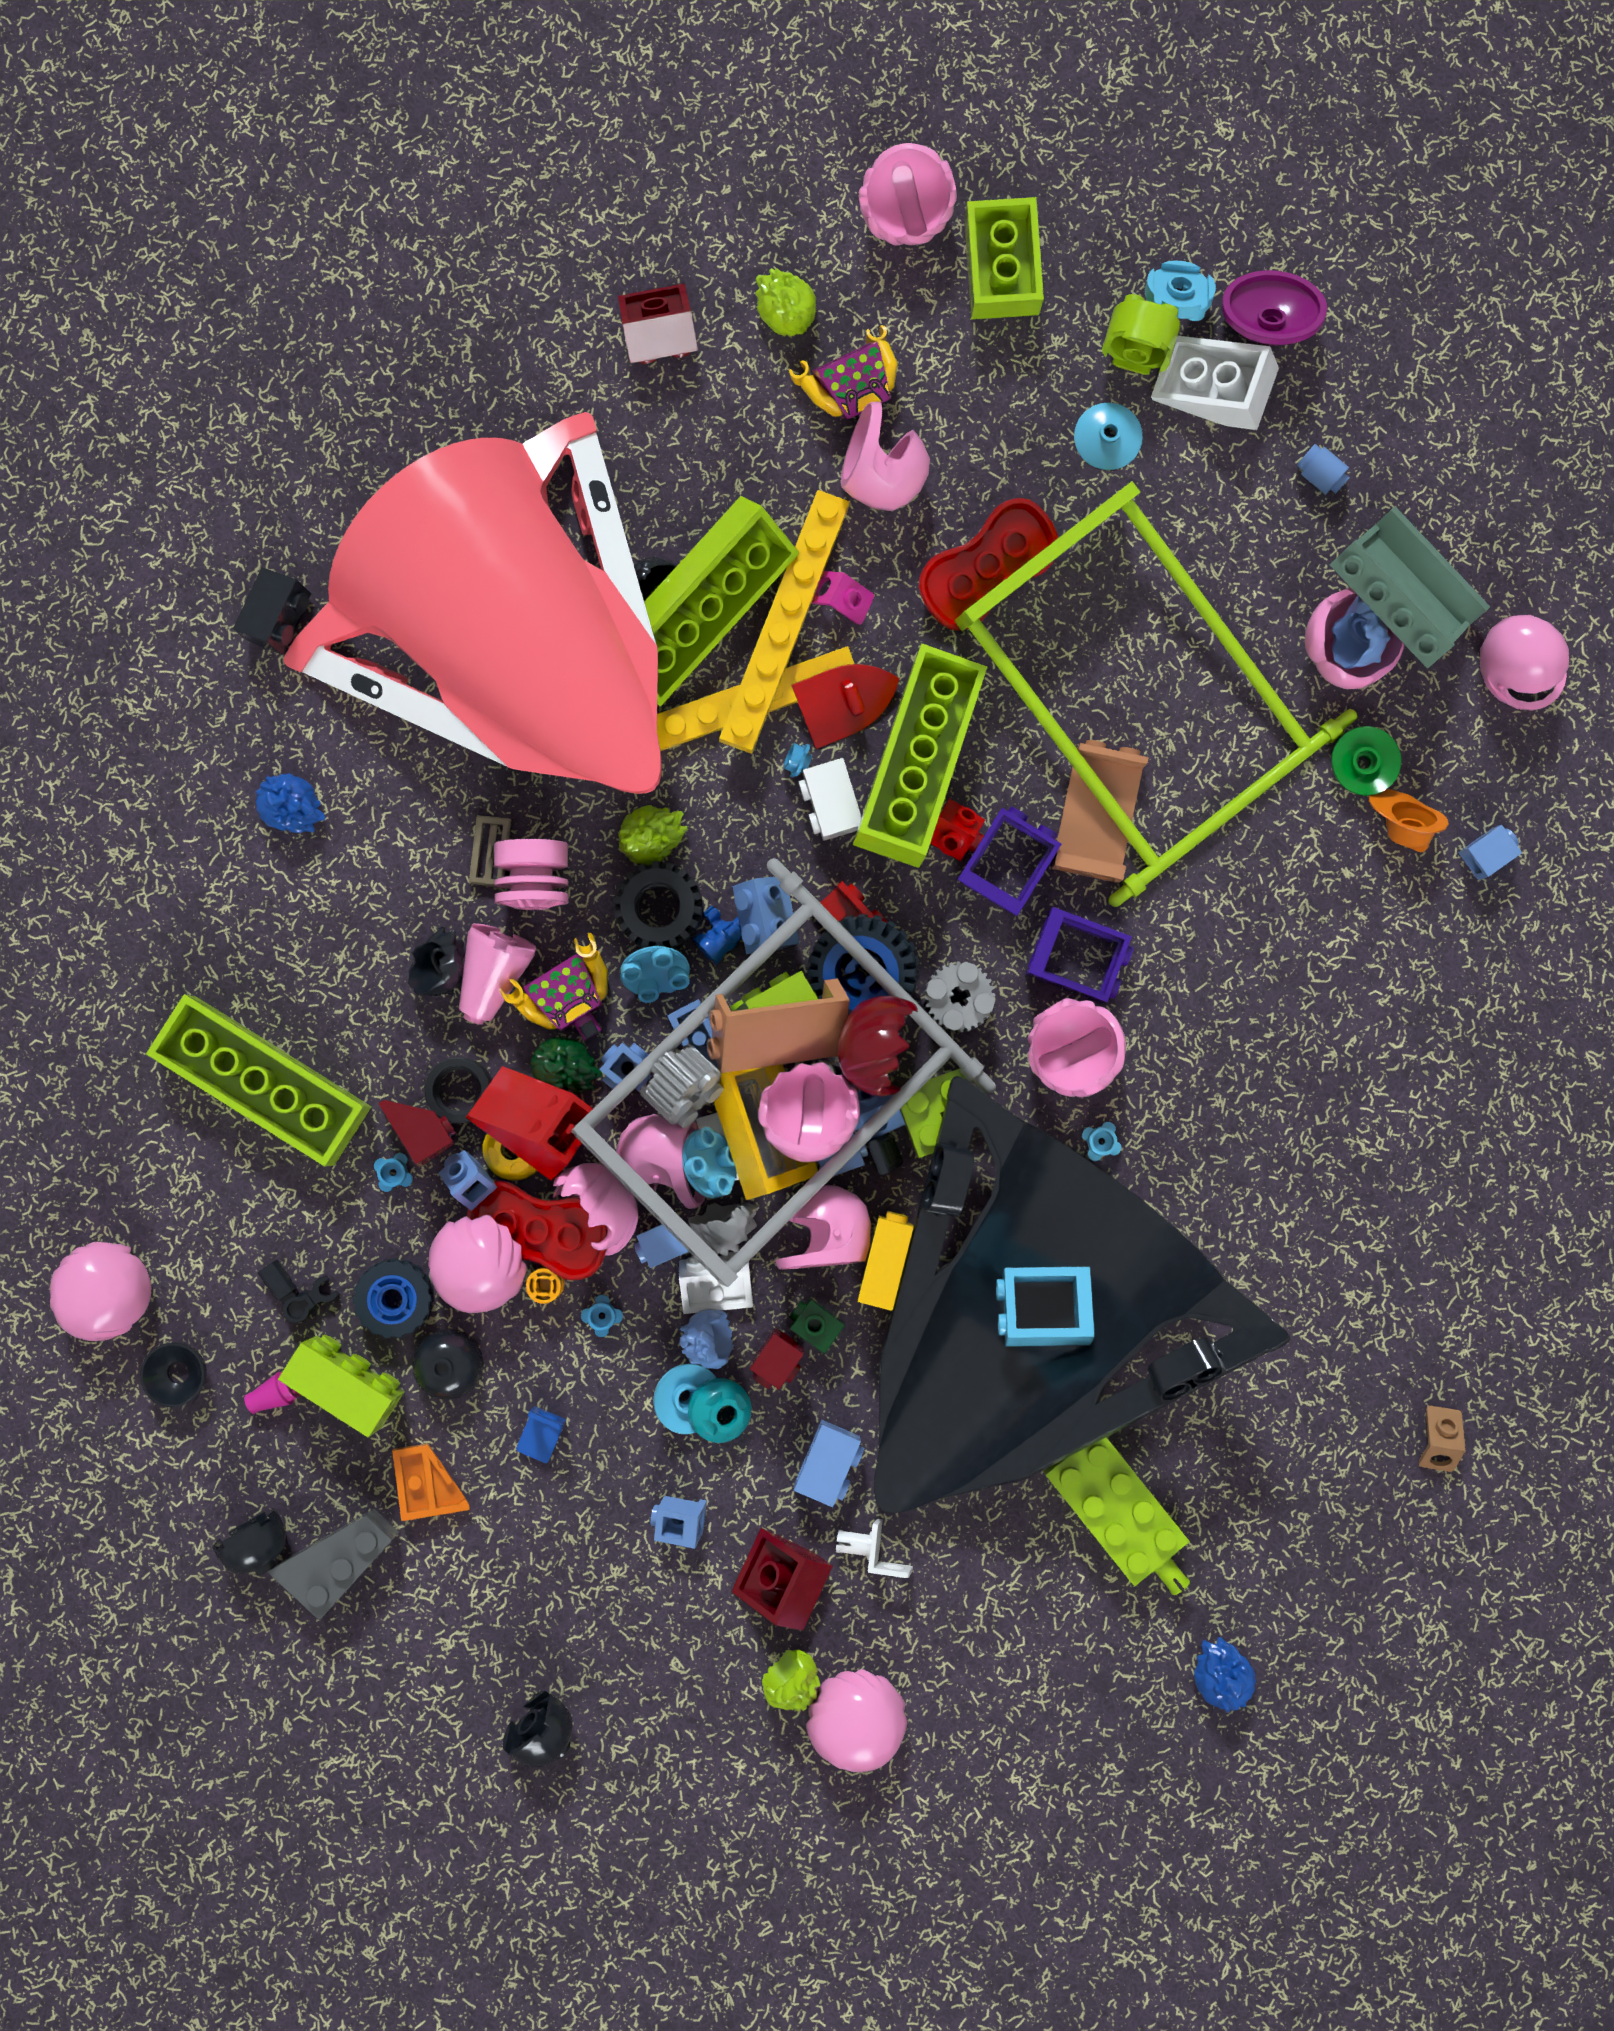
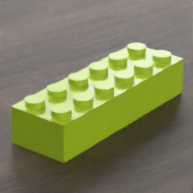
[644,496,799,707]
[853,643,987,868]
[146,994,372,1167]

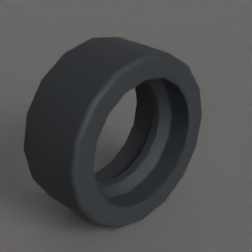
[424,1057,492,1123]

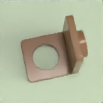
[1419,1406,1466,1472]

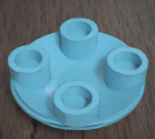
[620,946,690,1003]
[682,1127,736,1198]

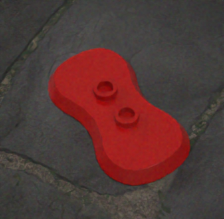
[919,498,1058,631]
[467,1181,608,1280]

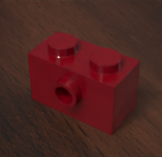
[750,1327,804,1390]

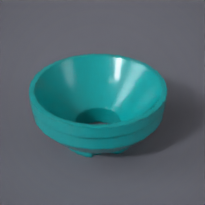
[688,1378,752,1443]

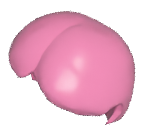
[1305,587,1404,689]

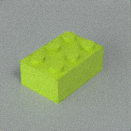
[964,197,1044,320]
[277,1335,405,1438]

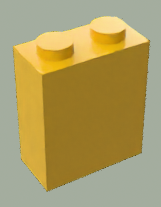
[858,1211,913,1311]

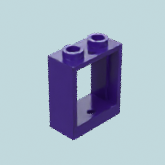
[957,806,1062,916]
[1025,907,1134,1004]

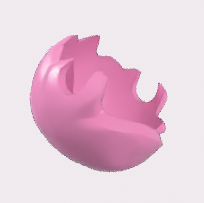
[859,143,957,246]
[1028,998,1126,1097]
[758,1063,860,1162]
[553,1163,638,1256]
[428,1215,527,1313]
[50,1242,152,1341]
[806,1669,907,1772]

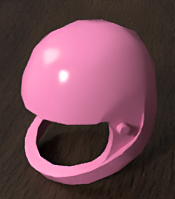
[841,401,930,511]
[1480,615,1569,711]
[616,1114,705,1209]
[775,1185,871,1269]

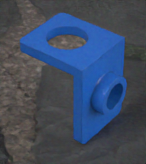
[516,1406,566,1463]

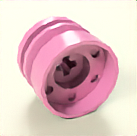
[494,839,568,910]

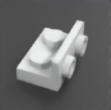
[679,1252,753,1314]

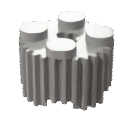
[923,961,995,1033]
[639,1043,724,1128]

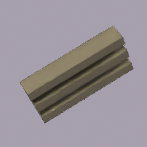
[469,815,512,888]

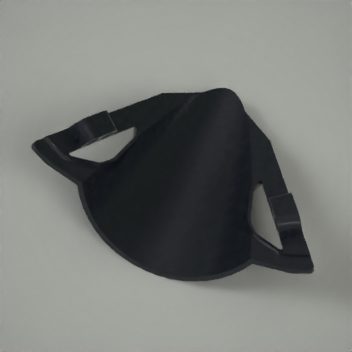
[874,1076,1290,1513]

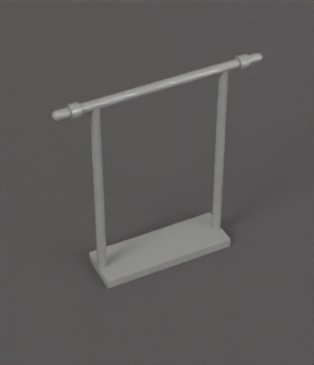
[571,858,996,1287]

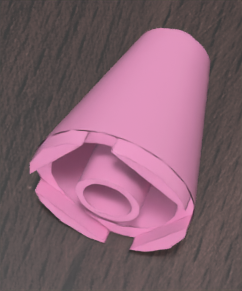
[459,923,536,1024]

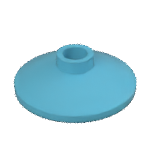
[1074,403,1143,470]
[653,1364,719,1434]

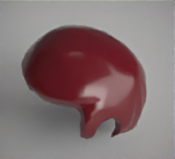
[837,996,918,1097]

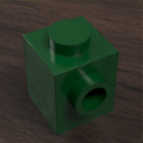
[789,1298,845,1354]

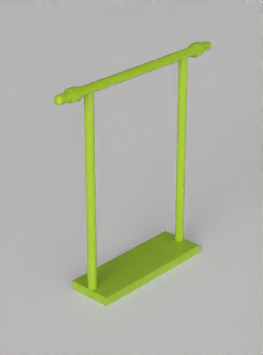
[954,481,1357,907]

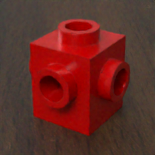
[930,799,985,862]

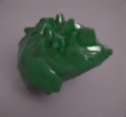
[531,1037,602,1094]

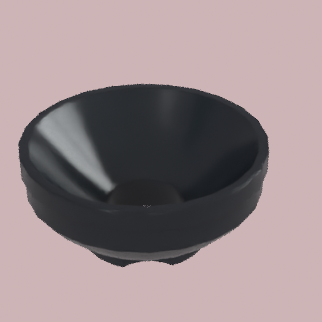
[140,1342,207,1408]

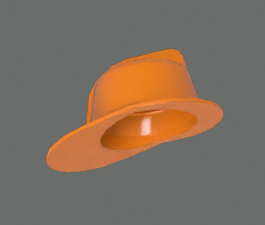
[1369,789,1449,852]

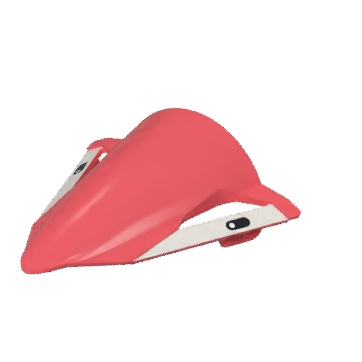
[284,412,662,794]

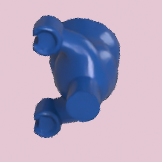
[693,905,742,965]

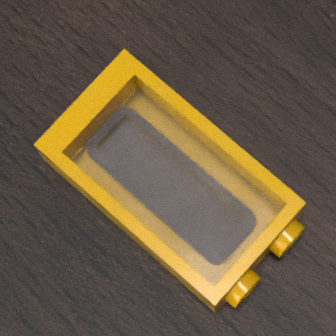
[714,1064,818,1200]

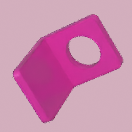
[811,571,874,625]

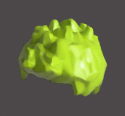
[755,268,816,337]
[619,805,688,866]
[762,1650,821,1712]

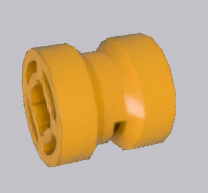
[526,1266,565,1304]

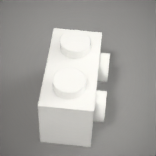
[798,758,862,841]

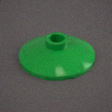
[1331,726,1401,796]

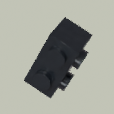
[233,567,312,655]

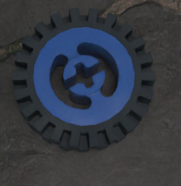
[807,914,919,1018]

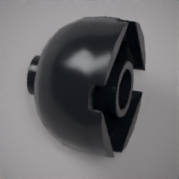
[412,1329,484,1400]
[211,1508,286,1576]
[503,1691,573,1767]

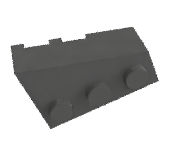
[267,1509,400,1620]

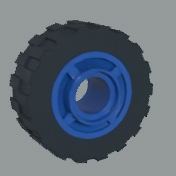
[353,1258,434,1339]

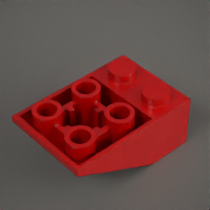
[465,1066,593,1180]

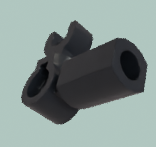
[257,1259,339,1323]

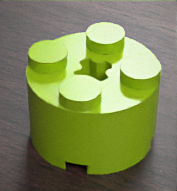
[1102,294,1180,375]

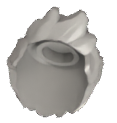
[688,1202,759,1256]

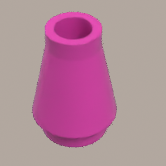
[244,1372,300,1414]

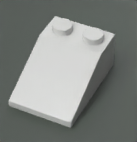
[1151,336,1279,430]

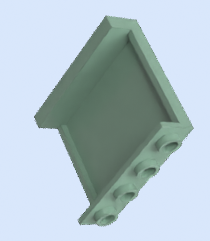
[1330,506,1490,669]

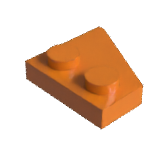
[392,1443,470,1521]

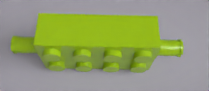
[1043,1437,1190,1595]

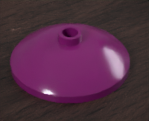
[1222,270,1327,346]

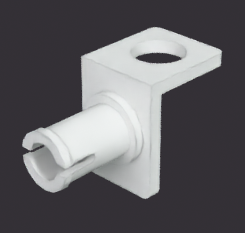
[836,1519,913,1578]

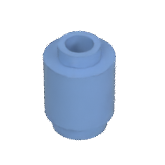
[1297,444,1350,495]

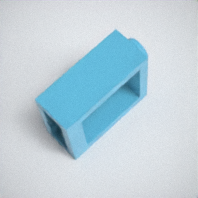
[996,1267,1094,1346]

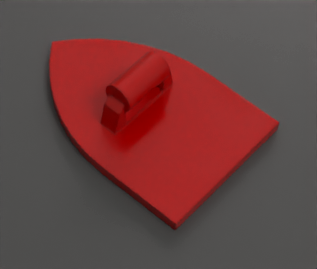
[791,664,900,749]

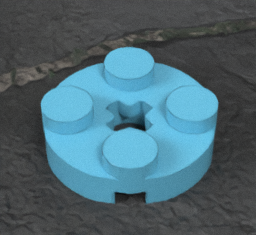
[1145,261,1216,321]

